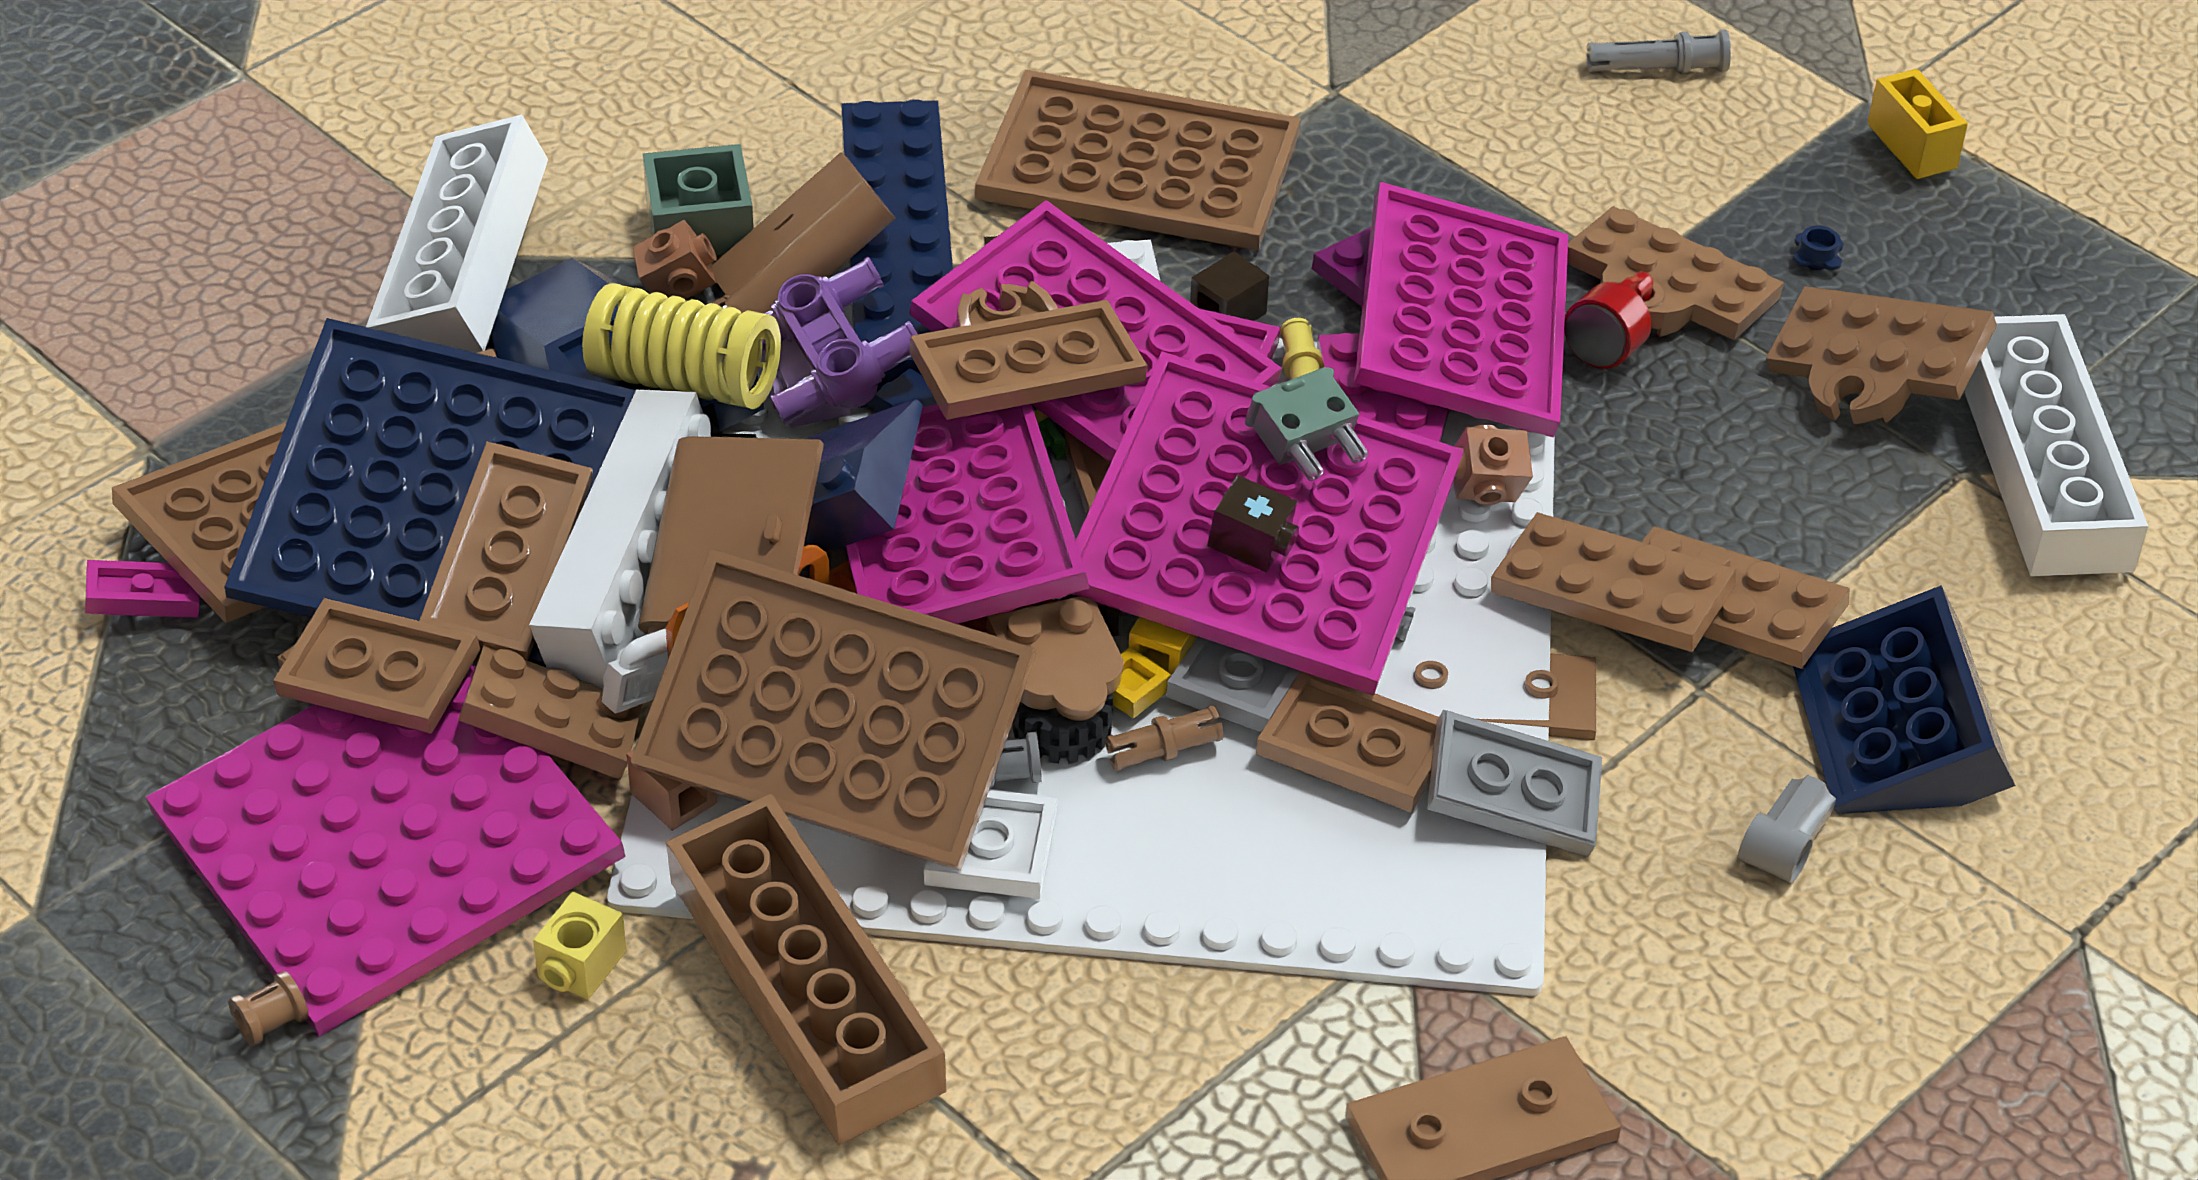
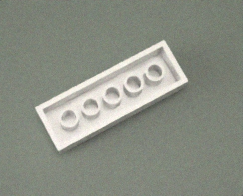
[366,115,548,353]
[1964,314,2148,576]
[529,389,711,689]

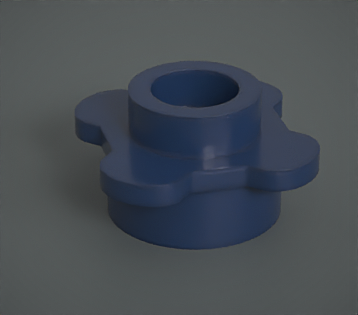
[1793,226,1844,271]

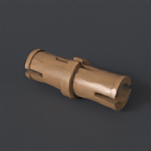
[1105,705,1224,771]

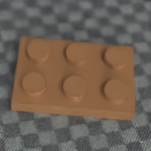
[273,598,480,734]
[458,645,643,780]
[1256,671,1439,813]

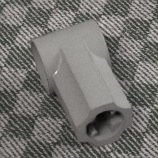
[1738,775,1836,884]

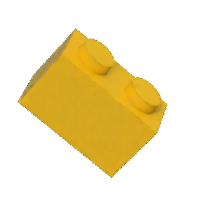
[1867,68,1968,179]

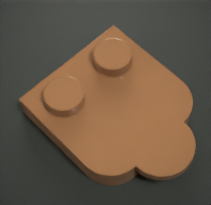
[985,596,1124,721]

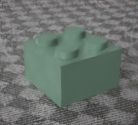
[643,144,754,255]

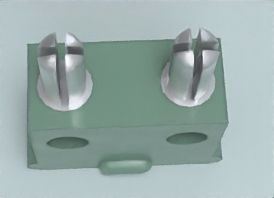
[1245,367,1368,481]

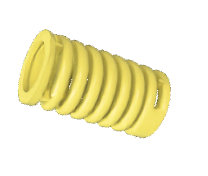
[582,283,781,409]

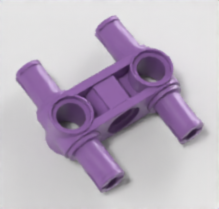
[762,257,918,427]

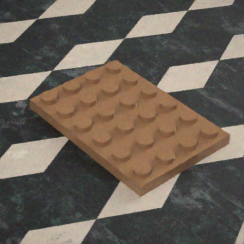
[975,69,1301,250]
[630,548,1036,871]

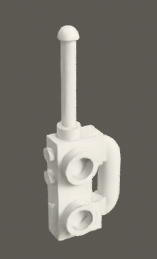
[601,628,668,714]

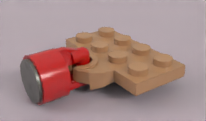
[1564,206,1784,369]

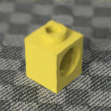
[533,891,627,1000]

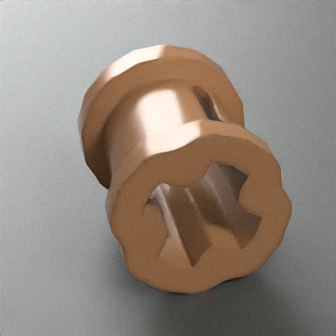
[228,971,309,1047]

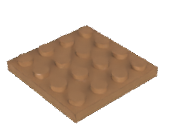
[112,422,287,623]

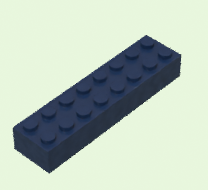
[841,99,953,408]

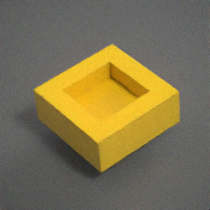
[1113,647,1171,719]

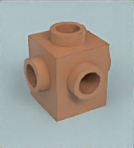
[633,220,717,299]
[1454,424,1533,505]

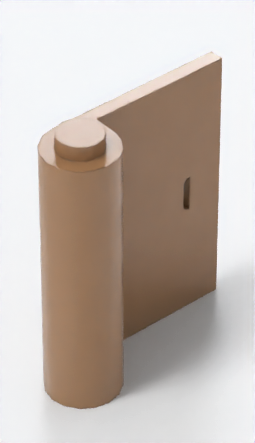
[712,151,896,313]
[638,436,824,635]

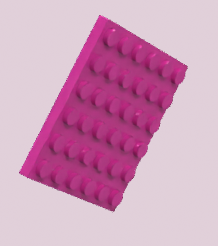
[1072,351,1464,695]
[146,665,625,1036]

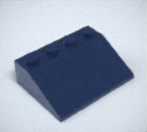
[804,399,923,552]
[1793,585,2016,814]

